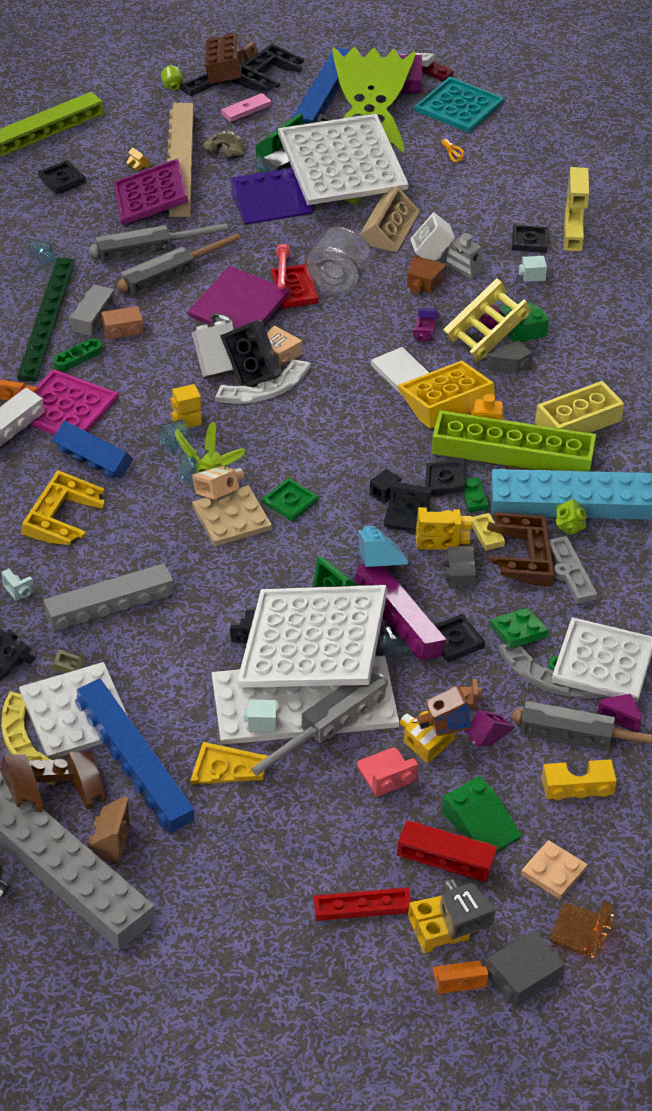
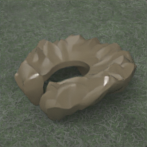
[202,131,245,158]

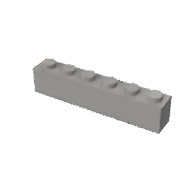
[43,563,174,631]

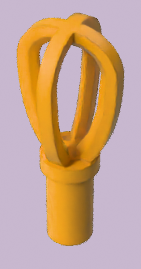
[442,139,464,163]

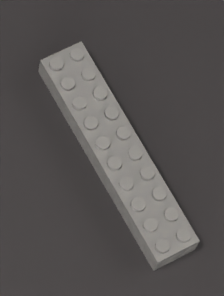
[0,772,155,950]

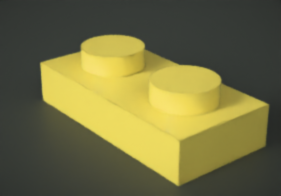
[471,513,505,551]

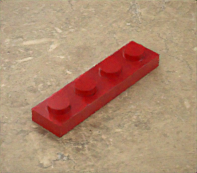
[313,887,411,921]

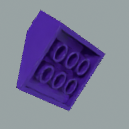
[231,167,312,225]

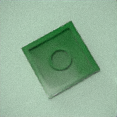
[262,478,319,522]

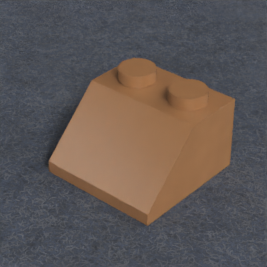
[88,796,131,862]

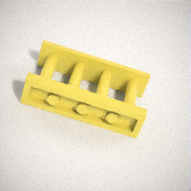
[443,279,531,362]

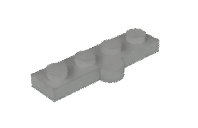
[549,536,597,604]

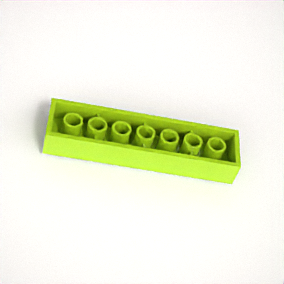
[431,410,596,472]

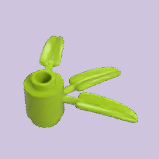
[175,422,245,473]

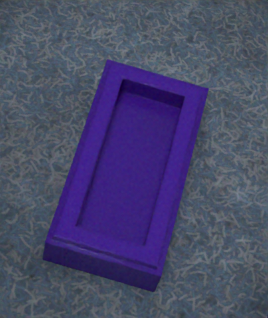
[418,308,438,319]

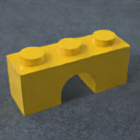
[542,759,616,800]

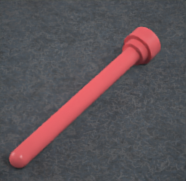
[276,244,291,290]

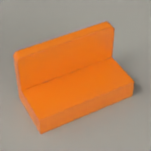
[0,380,38,401]
[433,961,488,994]

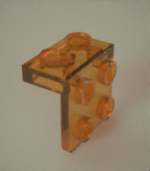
[550,901,615,958]

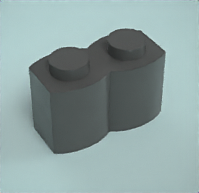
[443,546,476,586]

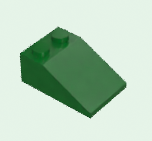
[498,301,549,343]
[442,775,522,852]

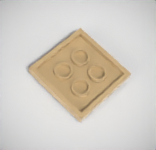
[192,485,272,547]

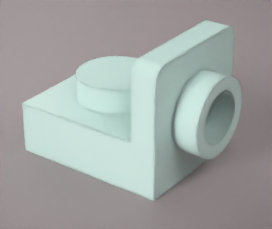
[1,569,34,601]

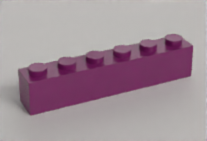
[354,564,447,660]

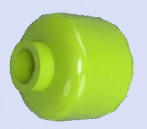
[160,65,184,90]

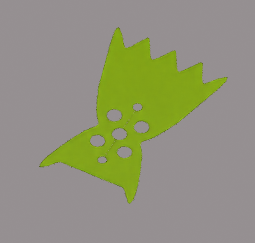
[332,47,415,152]

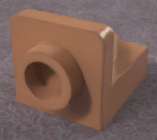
[450,679,482,709]

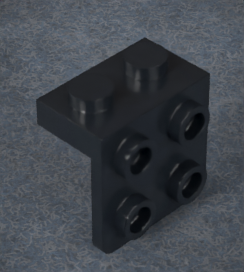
[384,481,432,532]
[0,627,36,681]

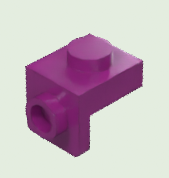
[412,317,436,342]

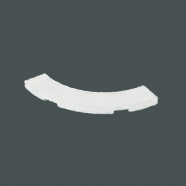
[215,359,310,404]

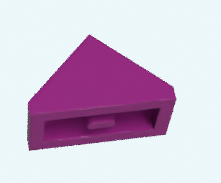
[597,693,642,733]

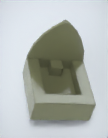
[51,649,85,674]

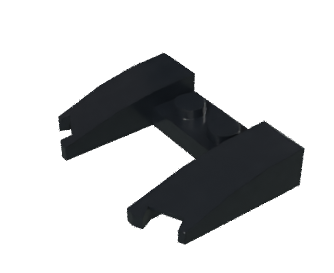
[232,43,304,91]

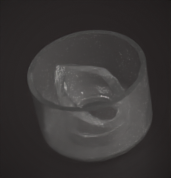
[306,227,371,295]

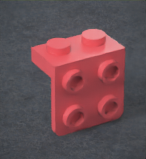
[357,748,418,797]

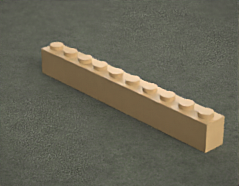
[167,103,194,217]

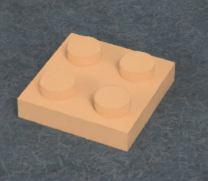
[521,840,588,900]

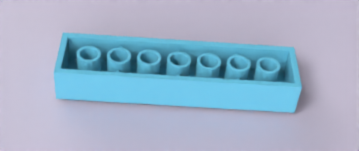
[490,469,652,519]

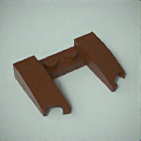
[487,512,554,586]
[0,751,106,812]

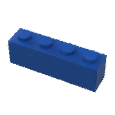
[52,420,134,478]

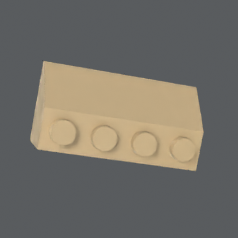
[360,185,420,252]

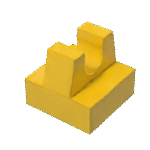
[126,147,151,171]

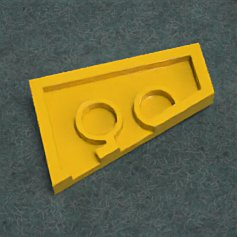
[190,742,268,785]

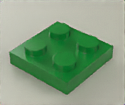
[490,608,548,649]

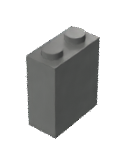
[486,930,565,1006]

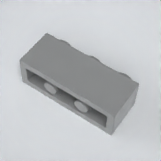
[69,284,115,336]

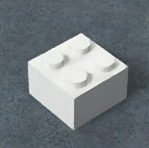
[411,212,455,261]

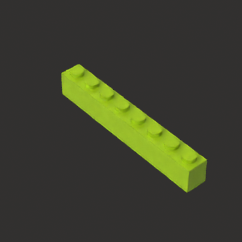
[0,92,103,157]

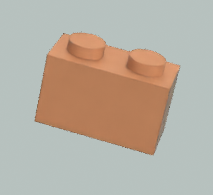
[101,306,144,340]

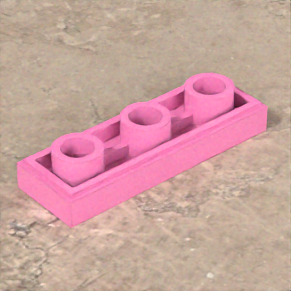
[221,93,271,122]

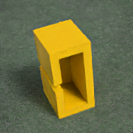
[170,384,202,430]

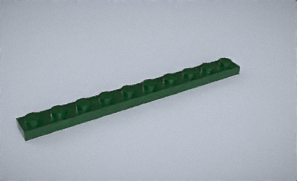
[17,258,75,382]

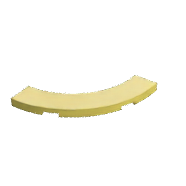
[1,691,56,785]

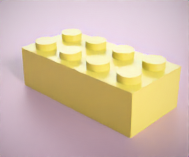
[535,381,624,433]

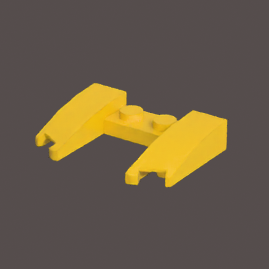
[21,470,104,545]

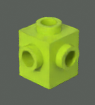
[556,499,587,535]

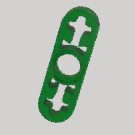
[53,338,102,371]

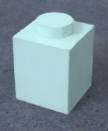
[519,256,547,282]
[244,700,277,732]

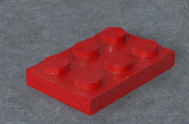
[270,264,318,308]

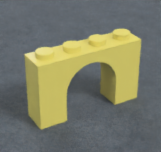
[563,167,589,251]

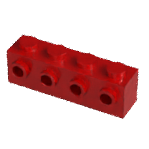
[397,820,497,883]

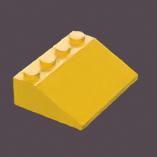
[397,361,495,428]

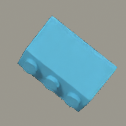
[358,526,408,567]

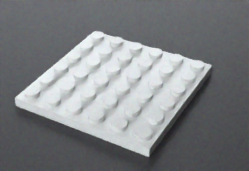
[278,114,409,205]
[237,585,387,688]

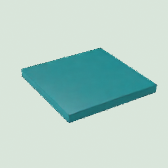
[414,77,505,133]

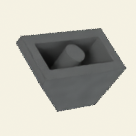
[487,341,532,373]

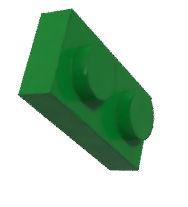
[462,477,488,512]

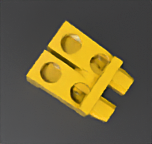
[416,507,472,550]
[408,896,481,954]

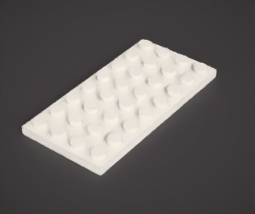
[212,656,399,745]

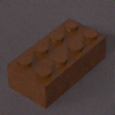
[205,33,242,84]

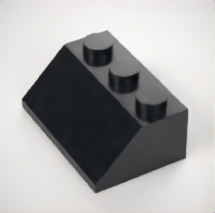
[220,319,282,387]

